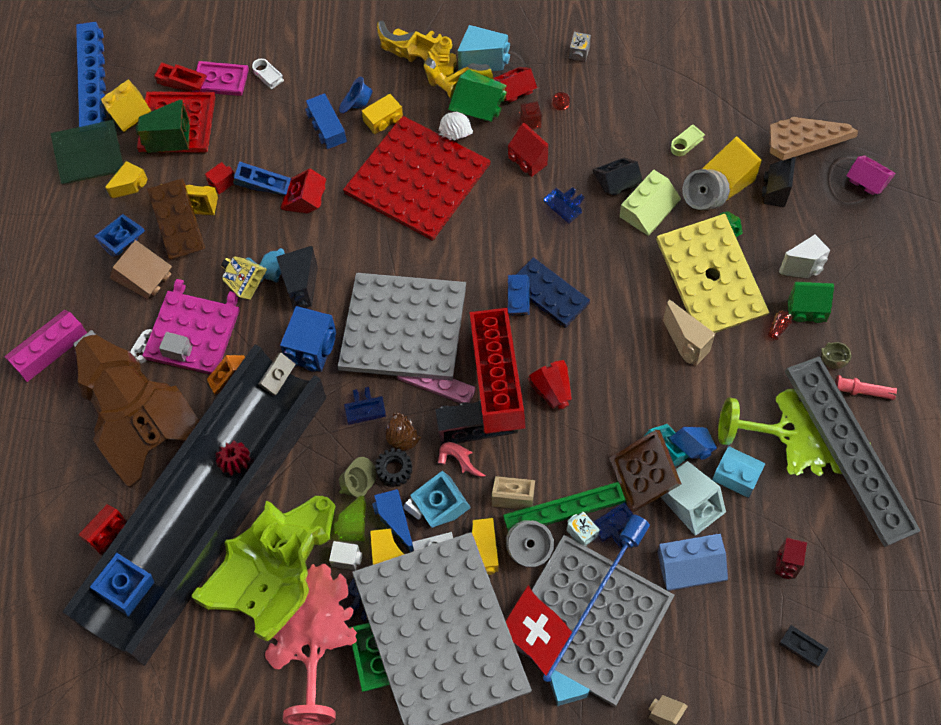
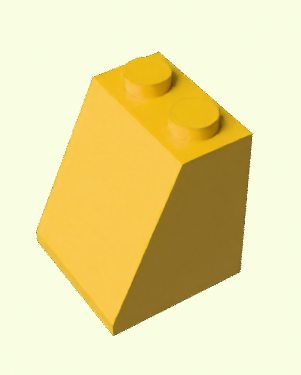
[702,137,762,201]

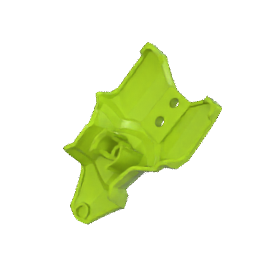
[192,496,336,641]

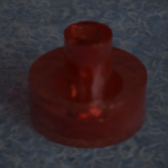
[553,92,570,110]

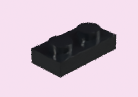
[779,625,829,668]

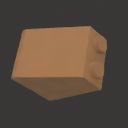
[110,240,172,299]

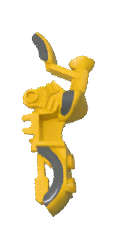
[377,21,494,99]

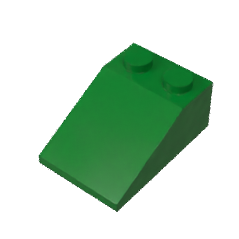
[349,623,390,692]

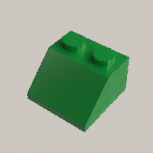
[788,282,834,323]

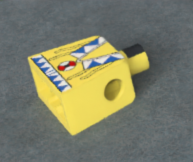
[221,256,267,299]

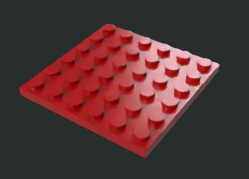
[343,115,490,241]

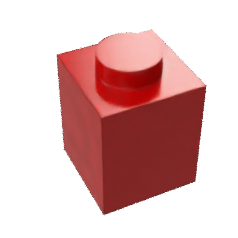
[205,162,235,194]

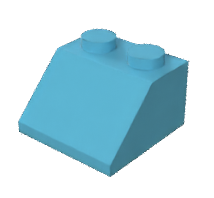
[712,446,765,498]
[411,471,471,527]

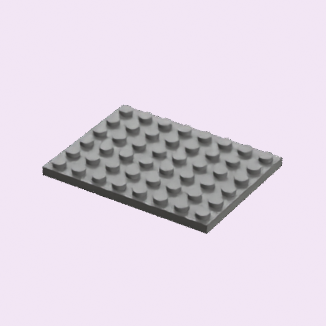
[353,532,532,725]

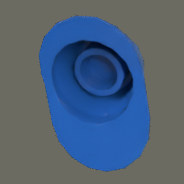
[339,76,372,113]

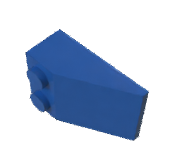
[94,214,145,257]

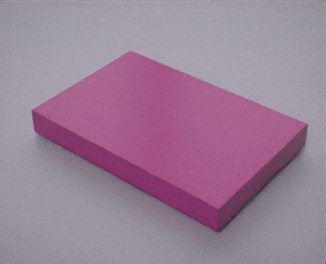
[192,61,249,96]

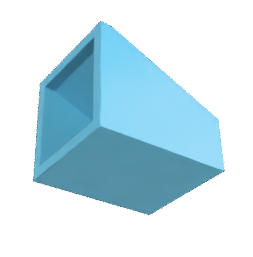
[458,25,510,71]

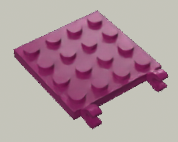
[142,279,240,375]

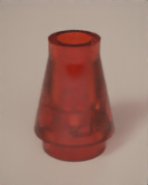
[768,310,793,340]

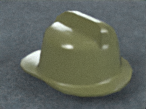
[339,457,376,498]

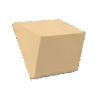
[492,476,535,509]

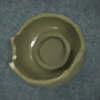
[821,342,852,369]

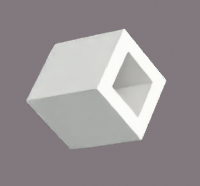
[329,541,362,571]

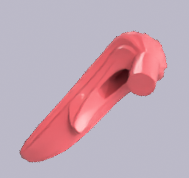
[438,442,486,477]

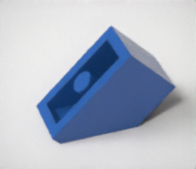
[669,427,717,460]

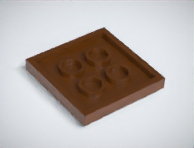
[610,429,682,512]

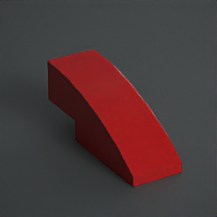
[154,62,207,91]

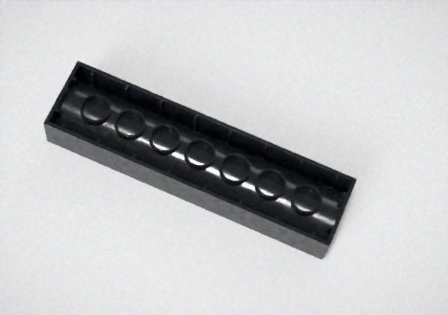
[63,344,326,666]

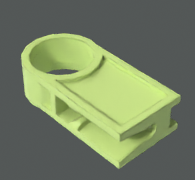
[671,125,705,156]

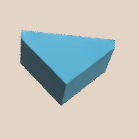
[550,670,590,706]

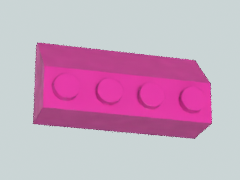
[4,310,87,382]

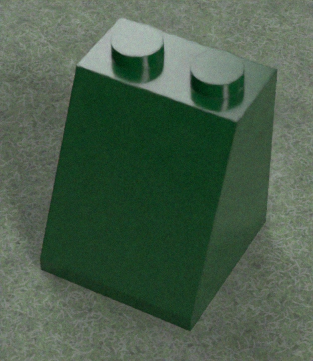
[136,100,190,153]

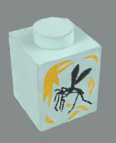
[566,512,600,546]

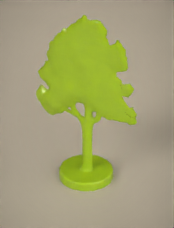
[718,389,871,476]

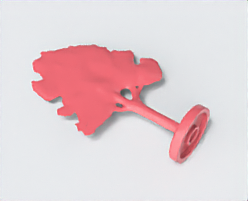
[265,564,357,725]

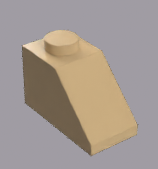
[649,695,688,725]

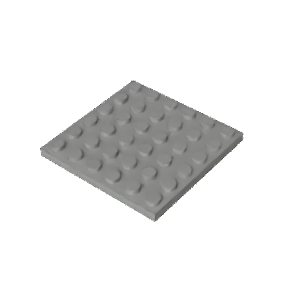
[338,273,466,381]
[514,535,675,707]

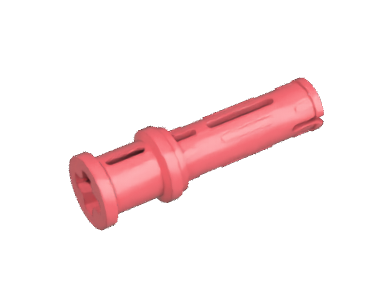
[835,375,897,400]

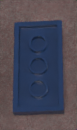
[516,257,590,328]

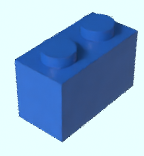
[508,275,530,315]

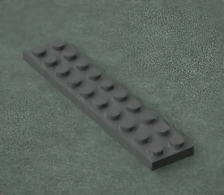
[784,356,921,547]

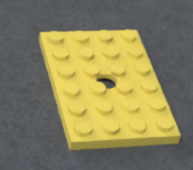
[656,214,769,333]

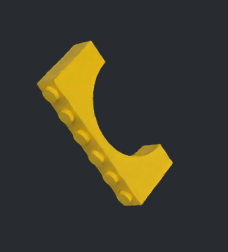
[371,518,498,575]

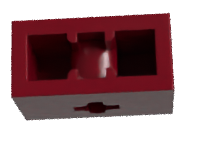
[774,537,807,579]

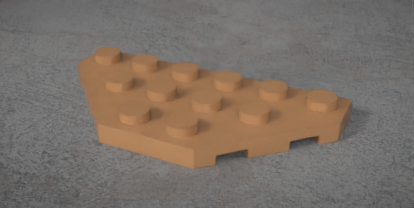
[769,117,858,160]

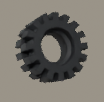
[376,448,412,487]

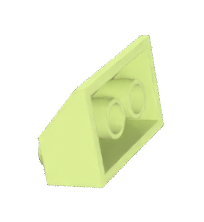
[620,170,681,236]

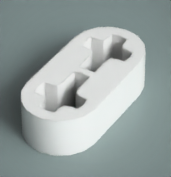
[130,329,152,363]

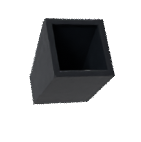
[276,246,318,310]

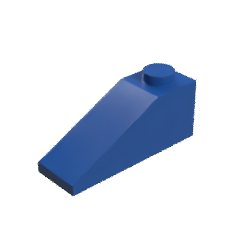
[233,162,291,196]
[372,489,414,553]

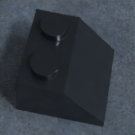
[593,157,643,195]
[761,157,796,207]

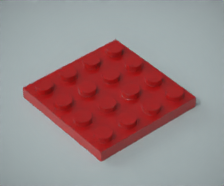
[137,92,216,152]

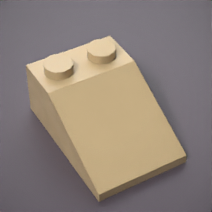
[663,300,715,366]

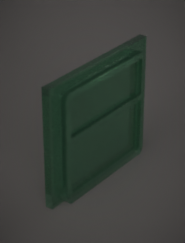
[50,120,124,184]

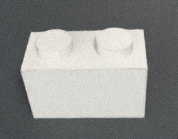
[779,235,830,279]

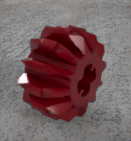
[215,440,250,475]

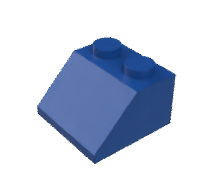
[90,553,154,617]

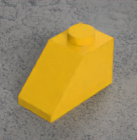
[105,161,148,198]

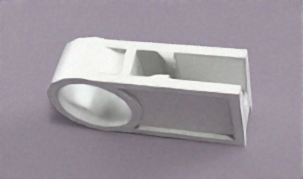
[252,58,284,90]

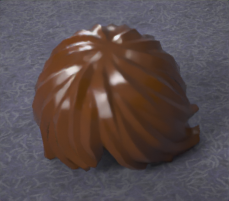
[385,412,421,451]

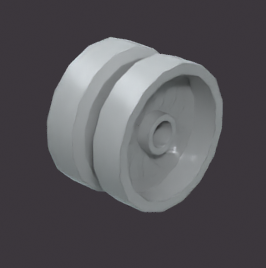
[682,169,730,210]
[506,520,554,567]

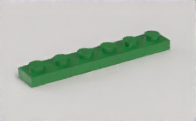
[503,482,625,532]

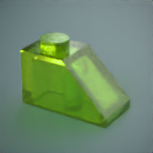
[334,496,366,541]

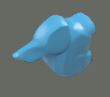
[246,248,285,283]

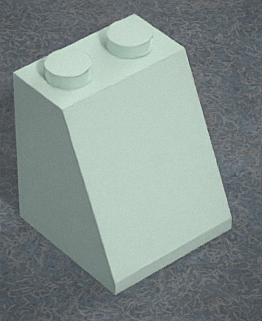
[661,461,726,536]

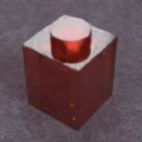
[520,101,542,129]

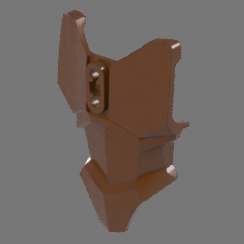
[75,335,199,488]

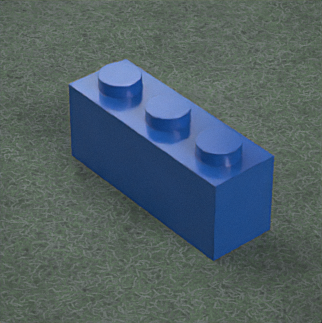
[305,93,347,149]

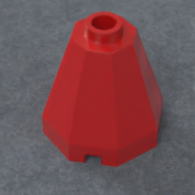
[528,360,572,410]

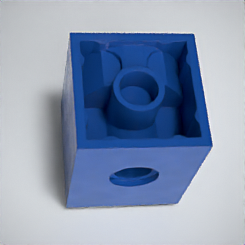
[280,306,336,372]

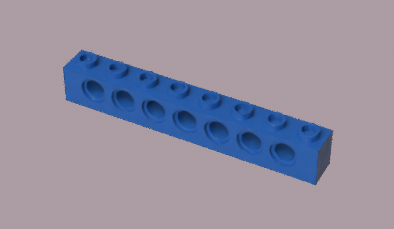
[76,22,107,142]

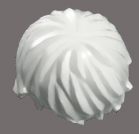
[438,112,473,140]

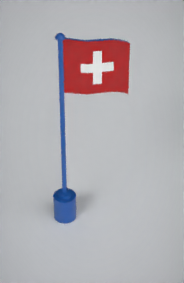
[506,515,650,682]

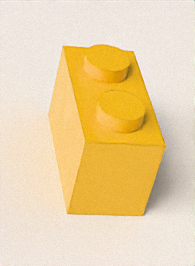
[361,94,403,134]

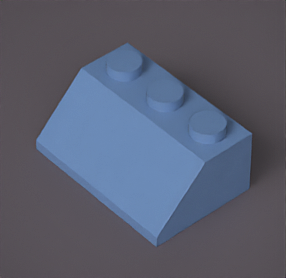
[657,534,728,591]

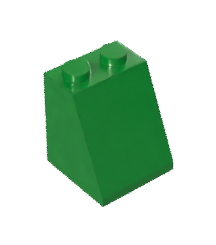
[448,69,507,121]

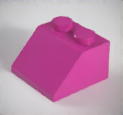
[846,155,896,195]

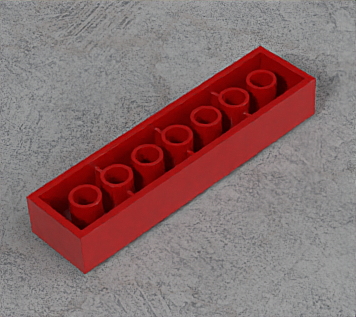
[470,308,526,433]

